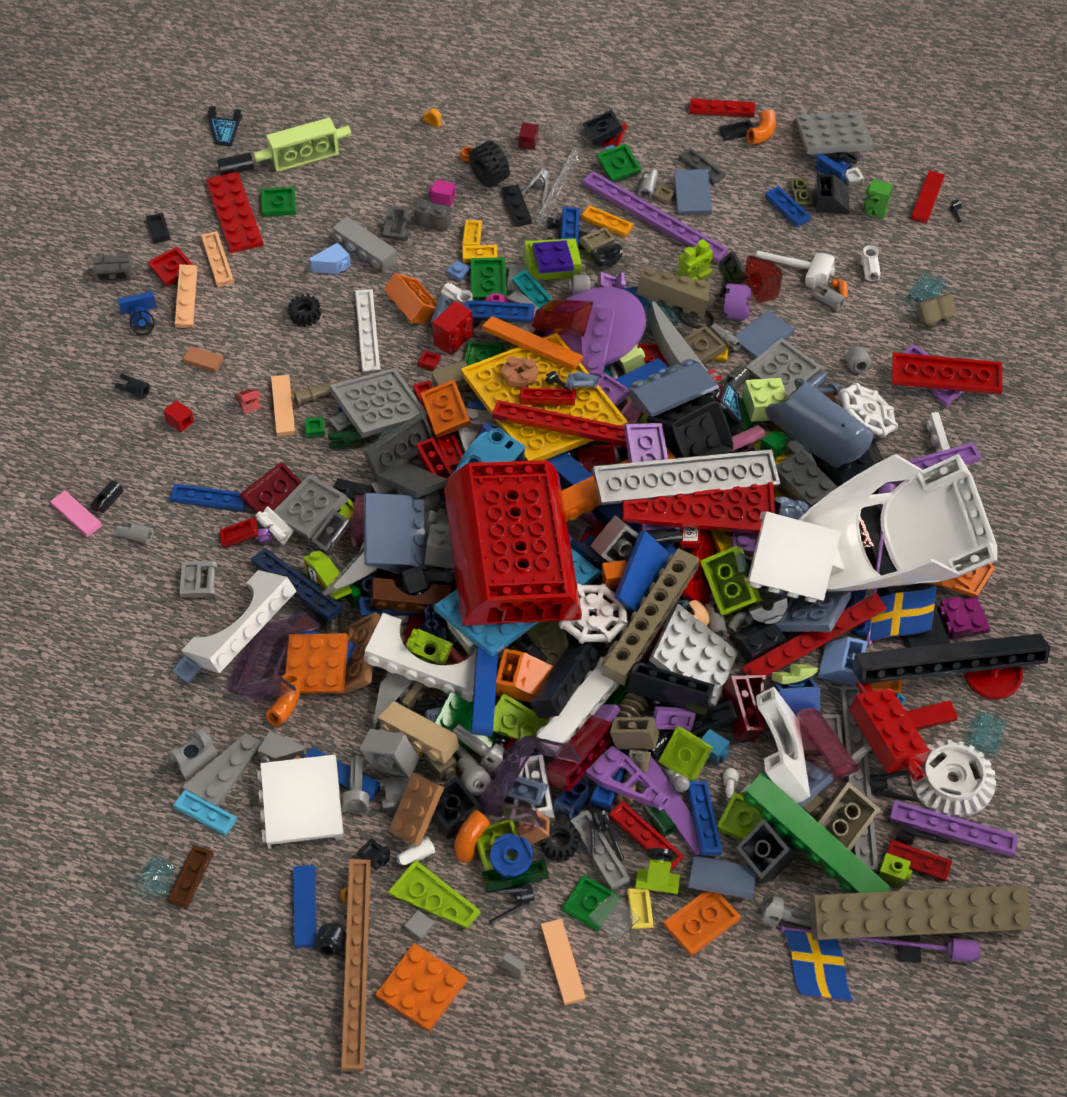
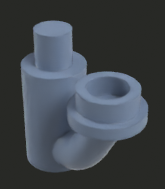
[565,371,599,391]
[807,372,841,395]

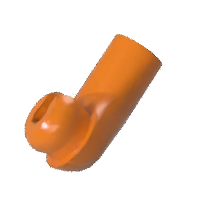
[831,278,848,299]

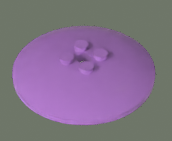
[543,287,646,366]

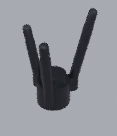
[869,771,919,801]
[588,811,624,861]
[896,825,949,845]
[486,884,534,924]

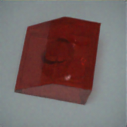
[745,255,783,303]

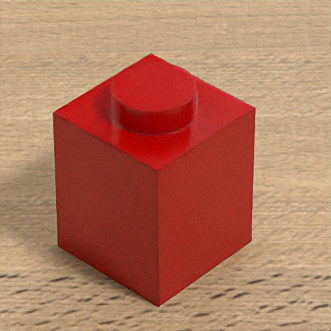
[163,400,194,433]

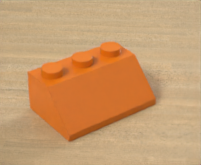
[383,273,437,324]

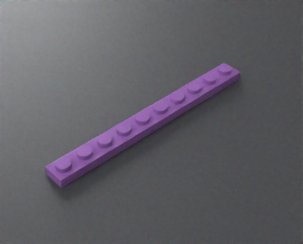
[582,171,729,264]

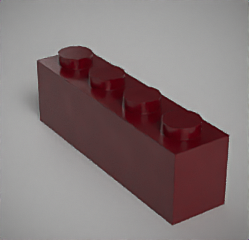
[546,715,613,792]

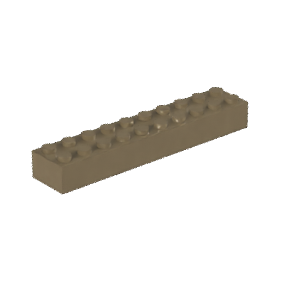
[809,885,1032,940]

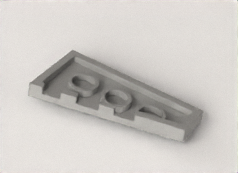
[182,733,262,807]

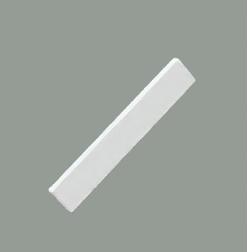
[355,289,380,375]

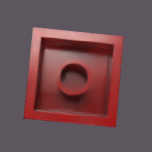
[433,301,473,355]

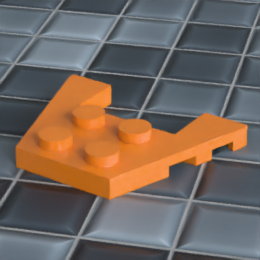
[930,563,995,598]

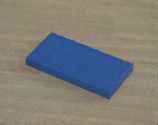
[614,531,669,614]

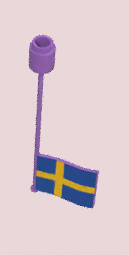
[864,483,937,646]
[780,924,980,1002]

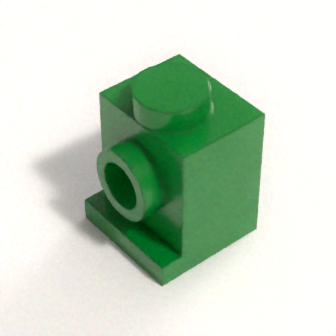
[760,430,789,461]

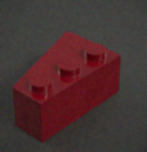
[722,675,766,741]

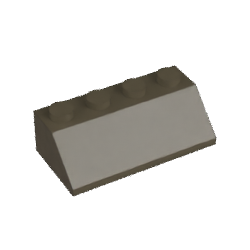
[798,782,880,870]

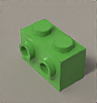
[863,179,893,219]

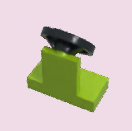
[635,848,680,894]

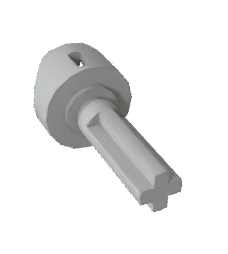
[453,724,506,772]
[341,756,370,815]
[760,895,811,927]

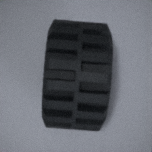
[469,141,510,188]

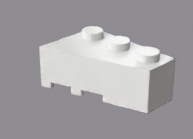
[511,754,555,828]

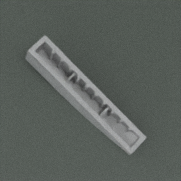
[647,301,713,377]
[322,547,378,596]

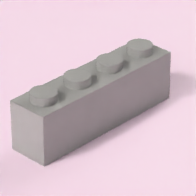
[333,217,397,273]

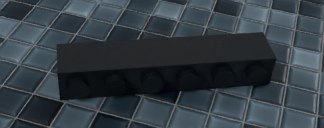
[530,631,606,718]

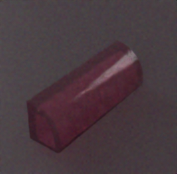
[797,708,860,780]

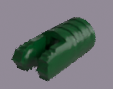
[328,430,363,449]
[643,804,677,837]

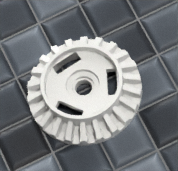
[910,740,996,818]

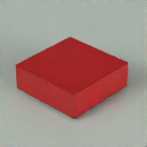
[417,350,441,371]

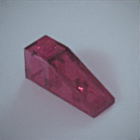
[351,495,364,547]

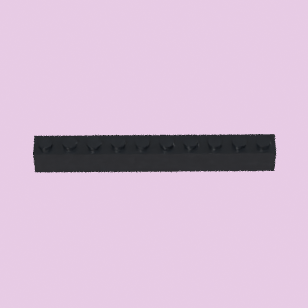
[852,634,1051,684]

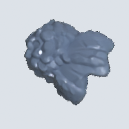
[774,497,809,520]

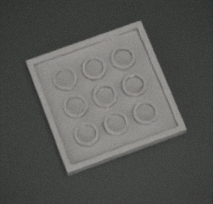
[795,111,874,154]
[329,368,428,438]
[649,604,738,709]

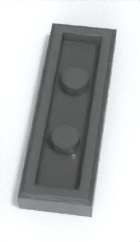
[679,147,726,186]

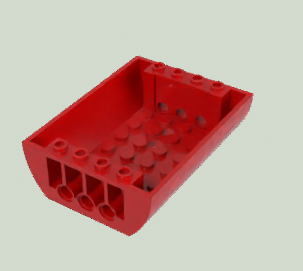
[444,460,582,626]

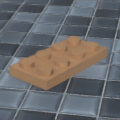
[340,612,381,695]

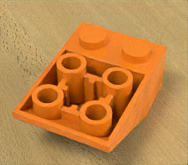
[495,649,554,702]

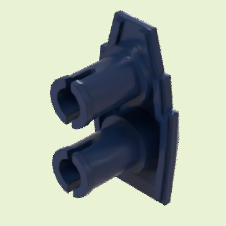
[570,535,609,578]
[420,606,446,651]

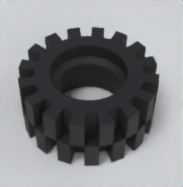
[288,294,321,327]
[541,820,579,862]

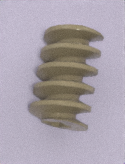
[612,693,649,724]

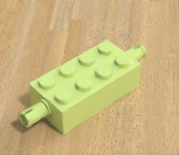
[253,118,351,172]

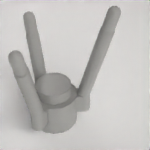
[521,169,550,205]

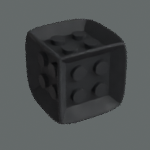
[647,395,733,459]

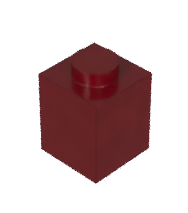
[519,122,539,150]

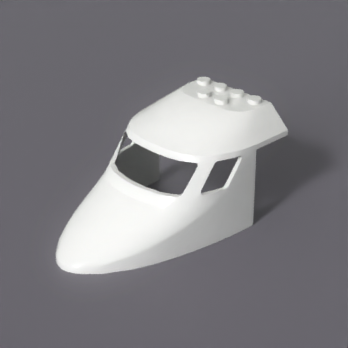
[798,454,997,591]

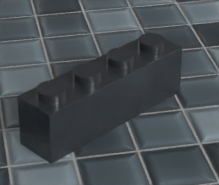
[628,661,715,715]

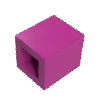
[429,179,456,207]

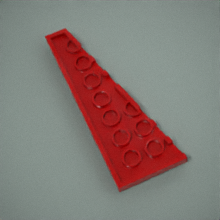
[622,482,775,534]

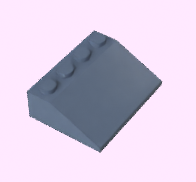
[627,359,719,417]
[364,493,426,574]

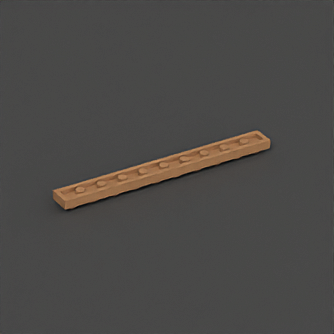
[341,859,371,1072]

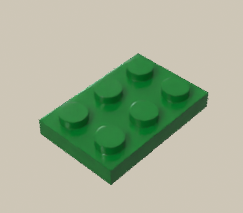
[471,257,507,301]
[434,691,495,757]

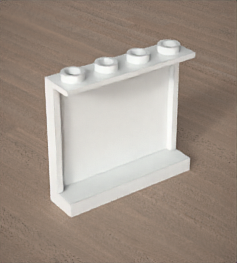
[744,511,841,603]
[257,755,344,849]

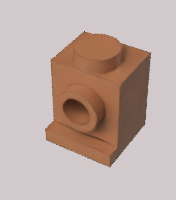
[516,809,550,845]

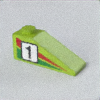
[303,550,352,600]

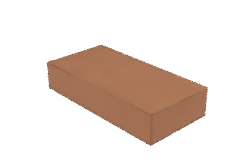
[183,346,224,373]

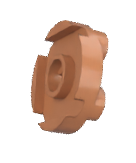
[501,357,538,388]

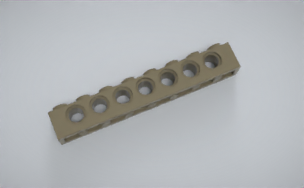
[601,548,699,686]

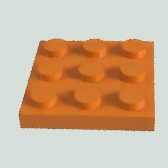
[285,633,349,694]
[375,943,468,1033]

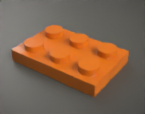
[421,379,471,438]
[663,891,741,957]

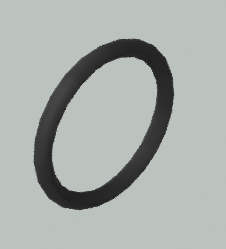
[678,308,714,329]

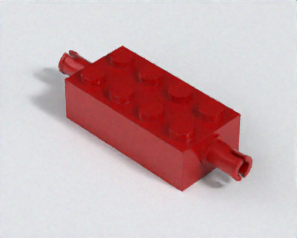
[849,680,930,782]

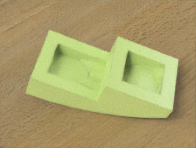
[772,664,818,684]

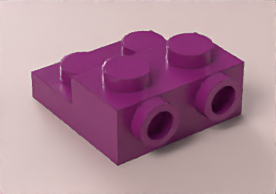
[938,596,990,640]

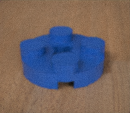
[490,834,533,878]

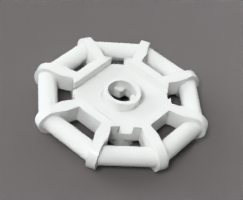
[839,383,898,438]
[558,583,629,644]

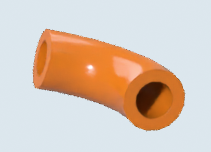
[746,110,776,144]
[265,673,301,727]
[454,810,490,863]

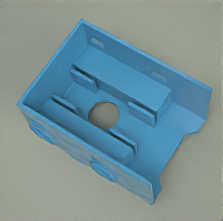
[450,428,526,477]

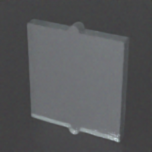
[589,893,641,942]

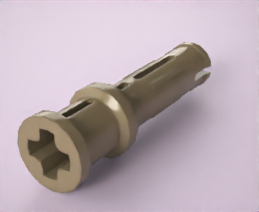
[293,378,347,406]

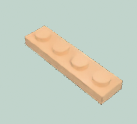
[175,265,198,328]

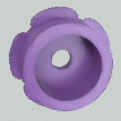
[255,528,273,544]

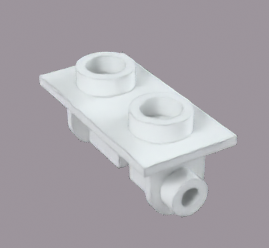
[255,506,294,545]

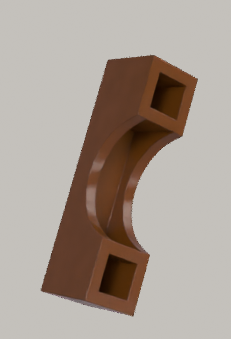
[370,578,451,616]

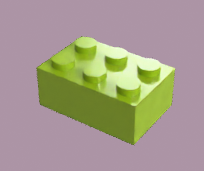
[523,239,582,280]
[700,546,762,615]

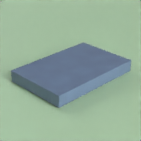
[674,169,712,215]
[734,310,795,359]
[688,856,756,899]

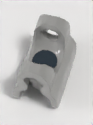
[168,727,217,780]

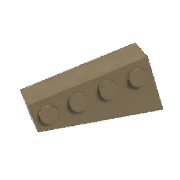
[636,267,711,319]

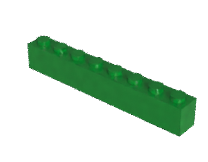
[740,772,890,893]

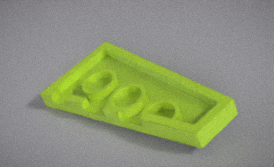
[493,693,548,746]
[388,860,481,929]

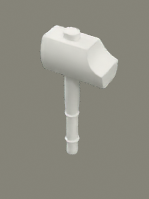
[756,251,835,289]

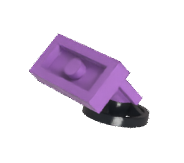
[650,700,696,731]

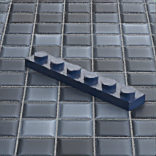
[251,548,344,622]

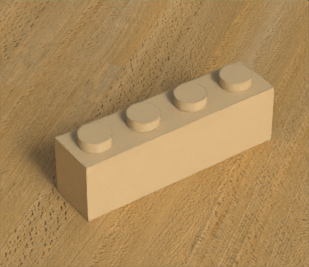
[378,701,459,764]

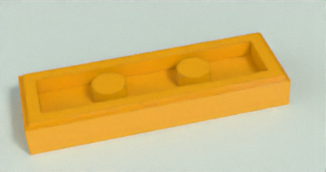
[581,205,634,238]

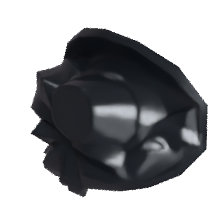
[589,244,623,267]

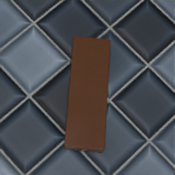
[167,845,214,909]

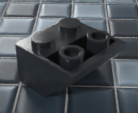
[814,174,850,214]

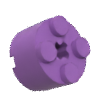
[724,284,751,321]

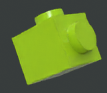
[879,853,912,888]

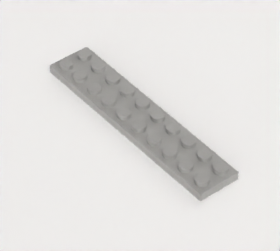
[592,449,780,505]

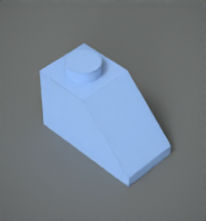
[309,243,351,274]

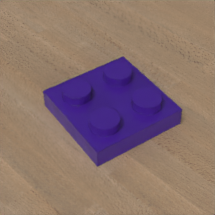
[532,240,574,274]

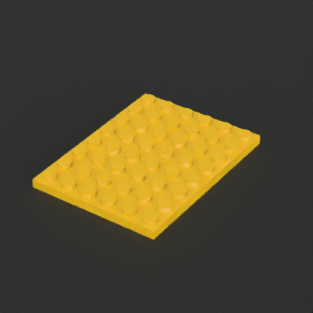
[461,333,628,461]

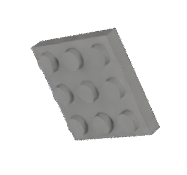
[746,338,822,398]
[274,474,348,539]

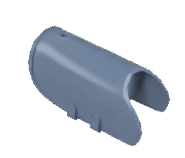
[765,378,873,468]

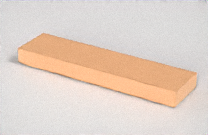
[201,231,234,287]
[271,375,295,437]
[541,919,586,1006]

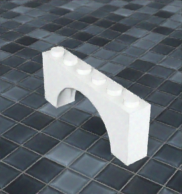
[181,570,296,673]
[364,613,477,702]
[756,687,810,803]

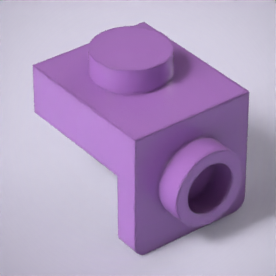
[598,272,626,290]

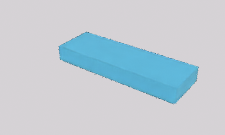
[173,789,237,836]

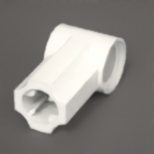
[861,245,880,281]
[441,283,473,306]

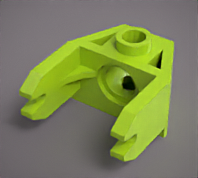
[407,629,453,665]

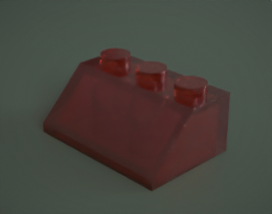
[532,299,593,336]

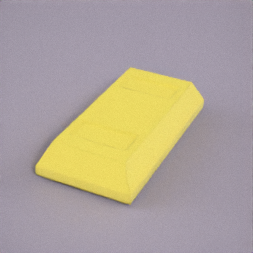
[628,888,654,929]

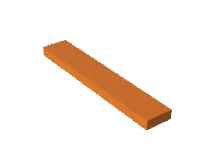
[482,316,583,370]

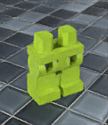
[676,239,714,280]

